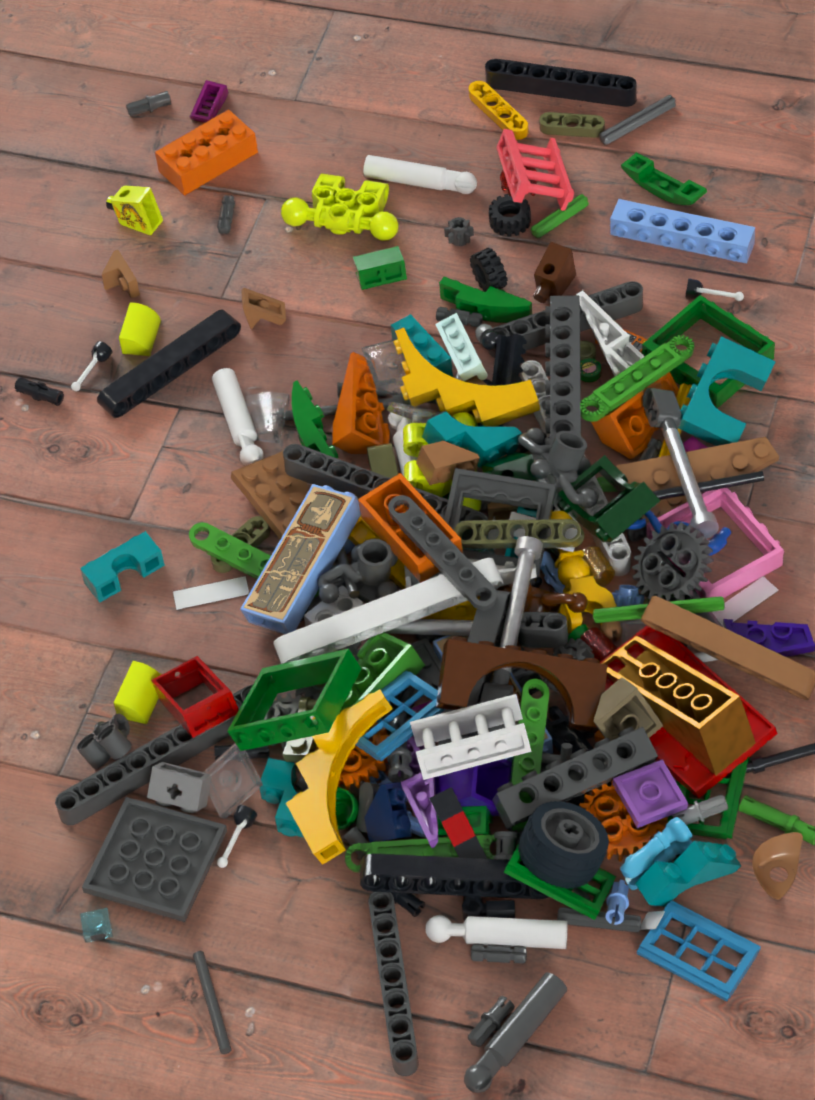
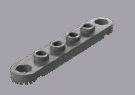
[388,495,497,611]

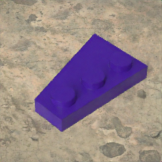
[723,619,815,657]

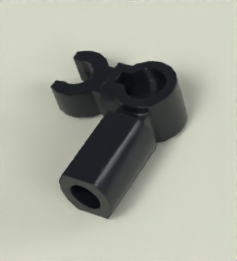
[462,896,515,921]

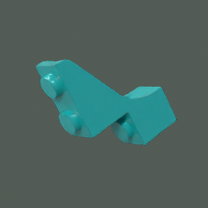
[422,411,522,468]
[259,758,304,837]
[635,840,742,907]

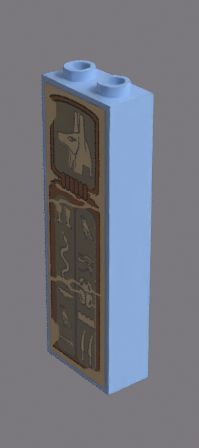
[240,484,361,634]

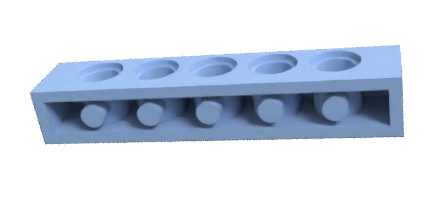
[610,199,755,264]

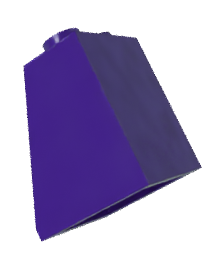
[435,759,512,816]

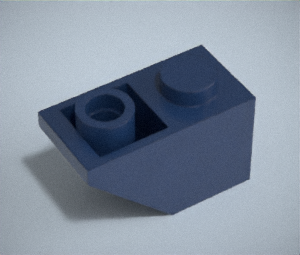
[364,782,412,843]

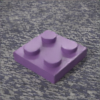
[612,759,688,828]

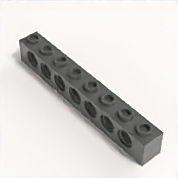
[545,295,581,446]

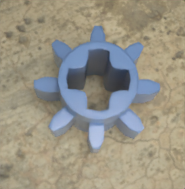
[612,585,645,607]

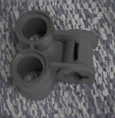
[76,714,132,769]

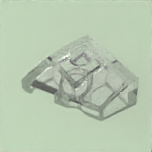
[245,392,290,443]

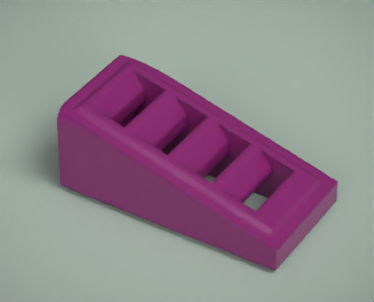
[190,80,229,123]

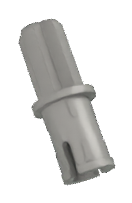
[672,795,728,825]

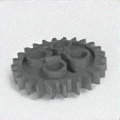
[632,522,714,602]

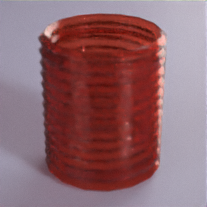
[580,627,618,662]

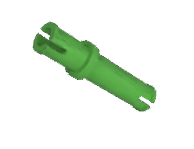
[739,795,815,846]

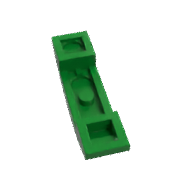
[621,152,707,205]

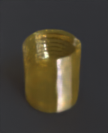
[583,546,615,587]

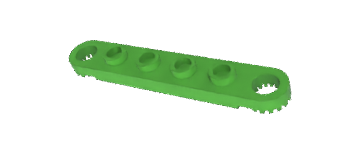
[580,335,695,422]
[189,522,320,597]
[510,679,550,832]
[345,835,496,873]

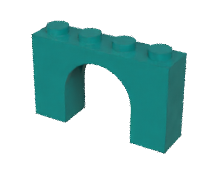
[678,336,776,446]

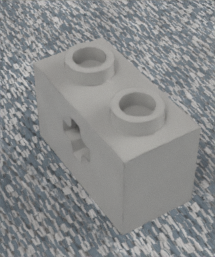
[147,762,212,813]

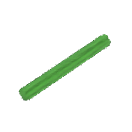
[593,596,725,623]

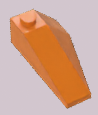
[332,352,390,454]
[591,372,679,459]

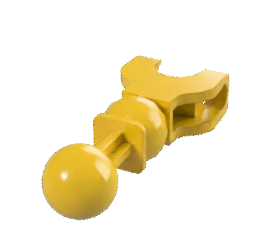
[551,511,616,633]

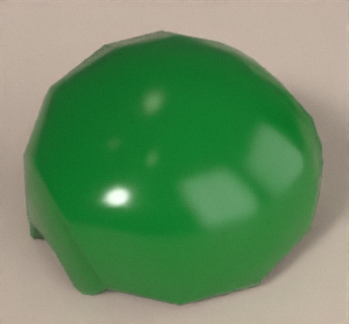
[335,787,359,830]

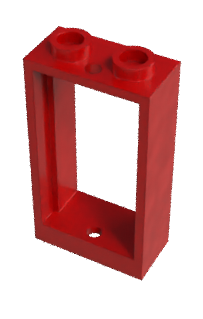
[151,656,239,738]

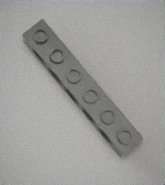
[492,727,658,829]

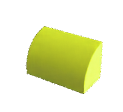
[119,302,161,356]
[114,661,161,724]

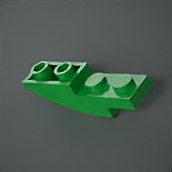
[439,277,533,323]
[291,380,339,459]

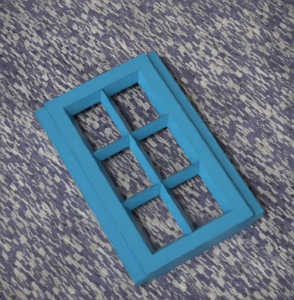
[356,671,445,761]
[637,900,761,1002]

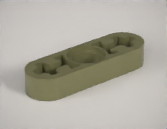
[539,112,605,138]
[211,516,270,573]

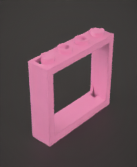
[647,488,784,598]

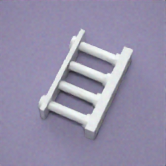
[410,694,532,780]

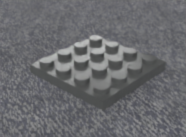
[82,797,227,922]

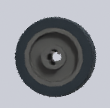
[518,801,609,888]

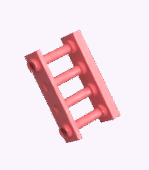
[496,129,574,211]

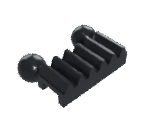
[482,331,527,386]

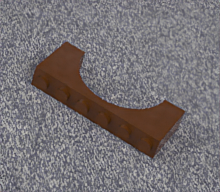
[436,636,608,733]

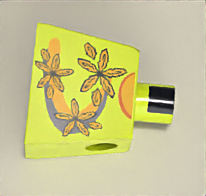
[106,186,163,235]

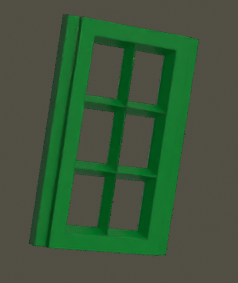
[667,757,749,840]
[503,844,617,920]

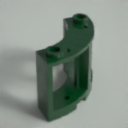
[556,455,660,543]

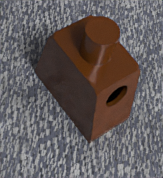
[533,242,576,303]

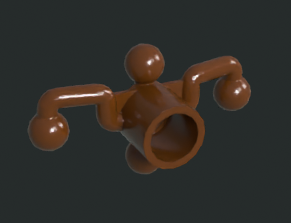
[496,583,588,613]

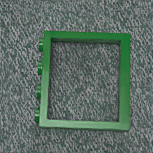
[642,295,775,409]
[227,648,362,751]

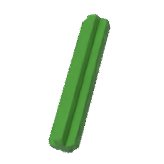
[531,194,589,238]

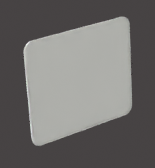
[640,911,665,930]

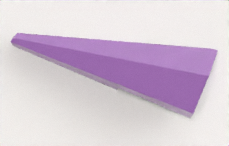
[398,735,438,848]

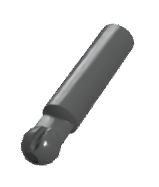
[464,972,567,1093]

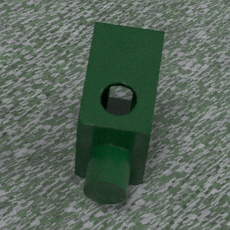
[482,452,536,481]

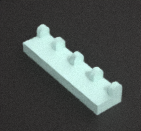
[435,313,488,381]

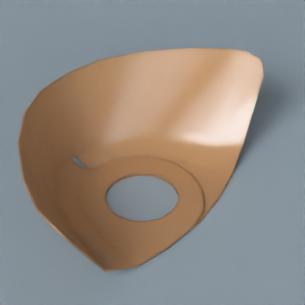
[752,832,803,899]

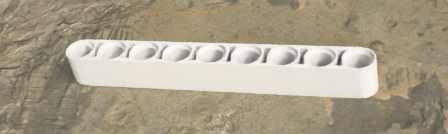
[273,558,503,664]

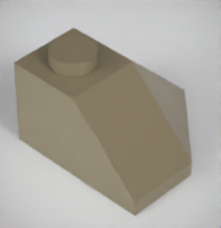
[593,677,663,741]

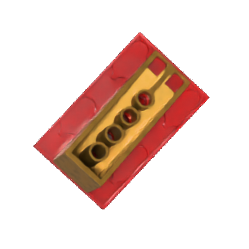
[600,626,778,799]

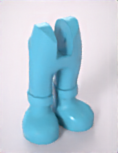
[620,817,693,890]

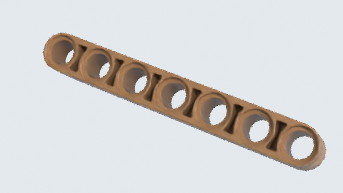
[640,596,815,700]

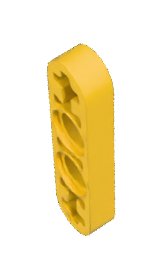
[469,81,529,140]

